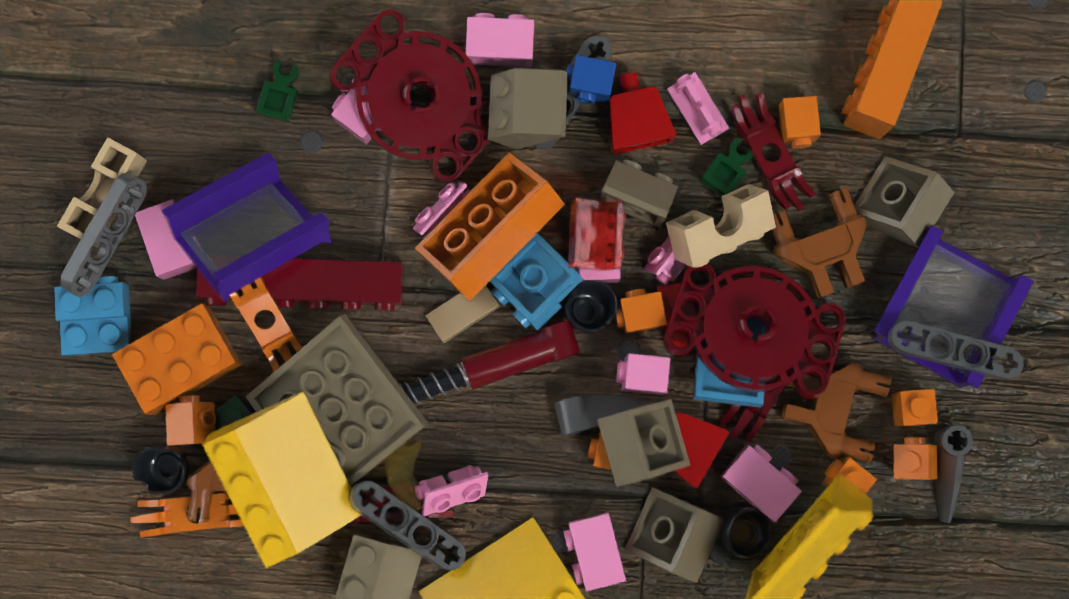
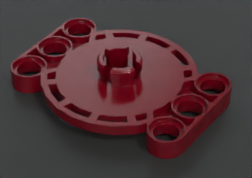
[329,9,490,182]
[664,263,846,399]

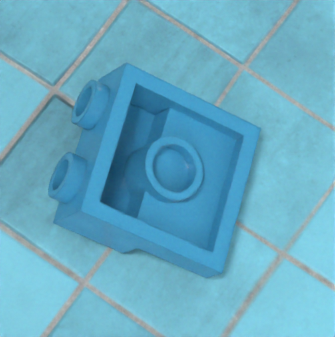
[490,233,583,331]
[54,276,132,356]

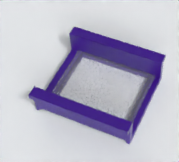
[161,152,332,302]
[872,225,1034,388]

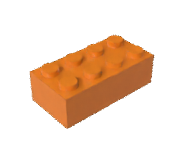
[842,0,943,140]
[415,152,565,301]

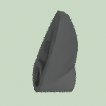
[554,395,650,437]
[933,425,973,523]

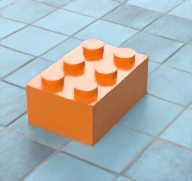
[112,303,243,415]

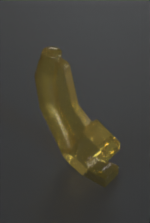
[384,441,424,511]

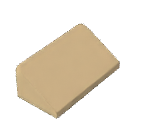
[425,285,500,344]

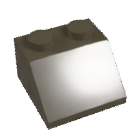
[488,68,567,149]
[854,156,954,248]
[599,160,678,228]
[597,399,690,487]
[625,487,724,583]
[335,533,422,599]

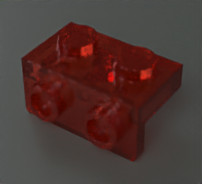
[568,198,626,272]

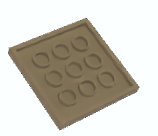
[246,314,429,486]

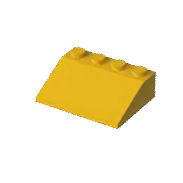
[203,391,361,568]
[745,474,873,599]
[419,517,586,599]

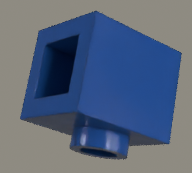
[567,55,616,104]

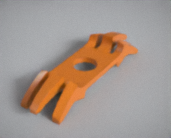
[229,277,303,372]
[130,492,244,538]

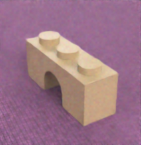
[57,137,147,248]
[666,184,776,267]

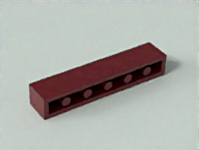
[196,256,405,312]

